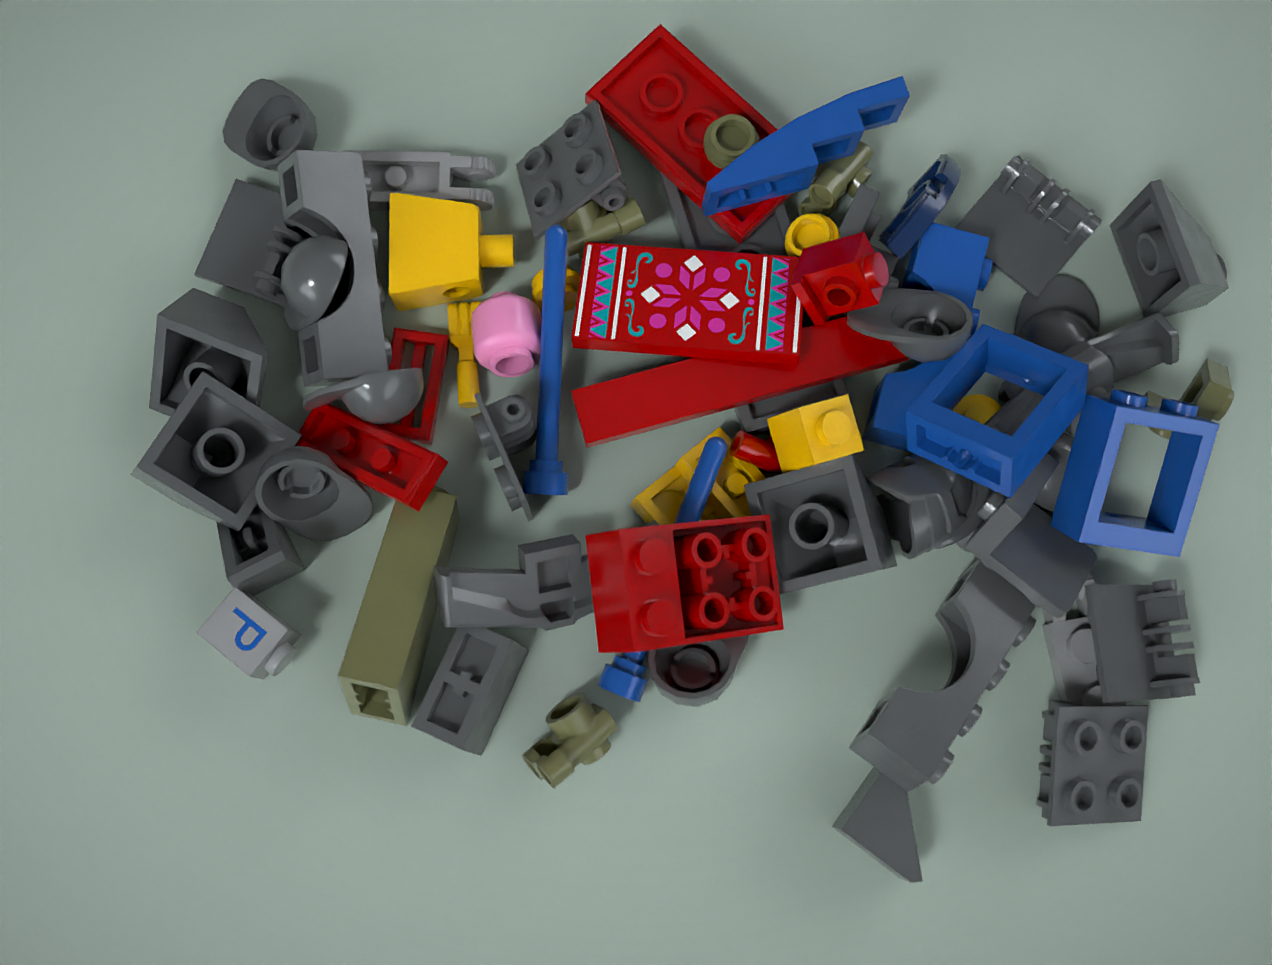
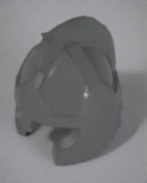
[866,454,994,559]

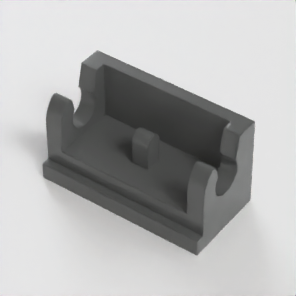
[411,627,529,756]

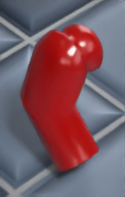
[730,430,782,473]

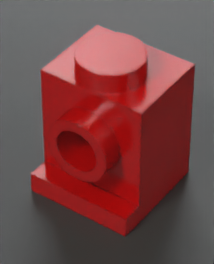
[791,232,889,327]

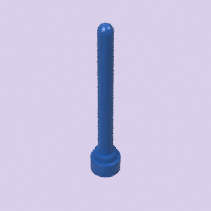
[523,224,568,495]
[597,437,727,702]

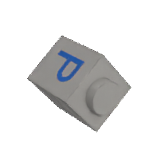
[196,587,301,680]

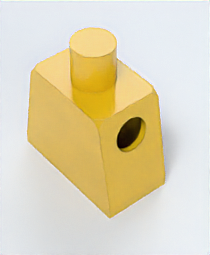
[389,193,515,311]

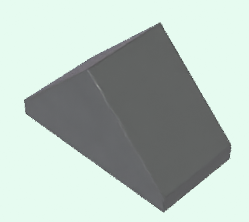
[216,503,305,596]
[832,767,923,883]

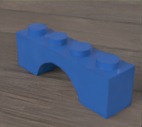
[862,222,993,454]

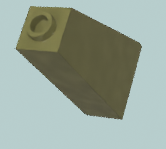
[338,486,459,726]

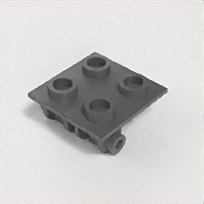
[516,100,628,240]
[955,155,1102,299]
[194,179,312,307]
[471,392,537,522]
[1085,579,1200,703]
[1036,700,1148,826]

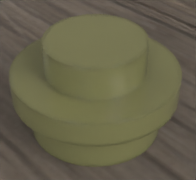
[703,114,759,169]

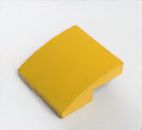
[630,427,767,525]

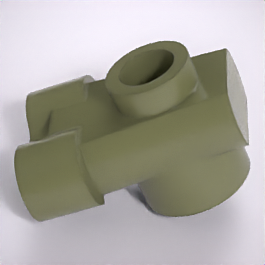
[798,141,874,217]
[558,196,646,259]
[522,693,618,789]

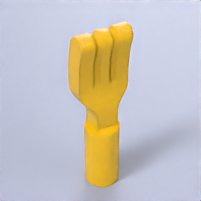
[447,301,481,408]

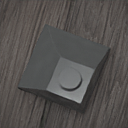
[1109,179,1229,317]
[149,288,268,416]
[130,371,302,531]
[744,455,897,594]

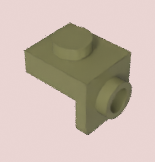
[1144,358,1234,440]

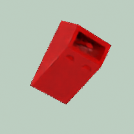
[585,514,784,653]

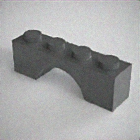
[278,150,392,387]
[849,559,1036,792]

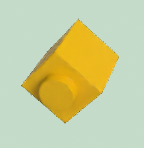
[767,394,864,473]

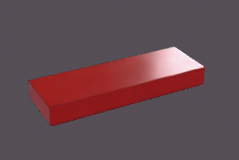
[295,404,448,512]

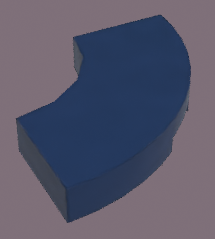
[879,154,961,259]

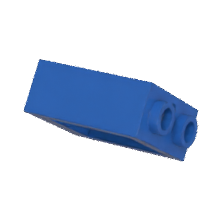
[906,324,1089,498]
[1050,389,1220,557]

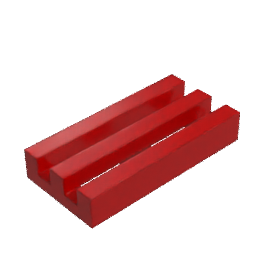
[376,327,450,445]

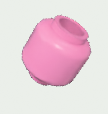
[471,291,542,377]

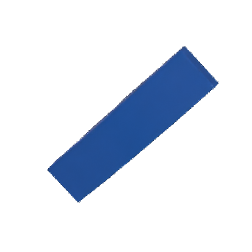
[702,76,910,216]

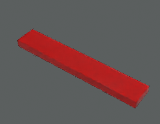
[571,316,909,448]

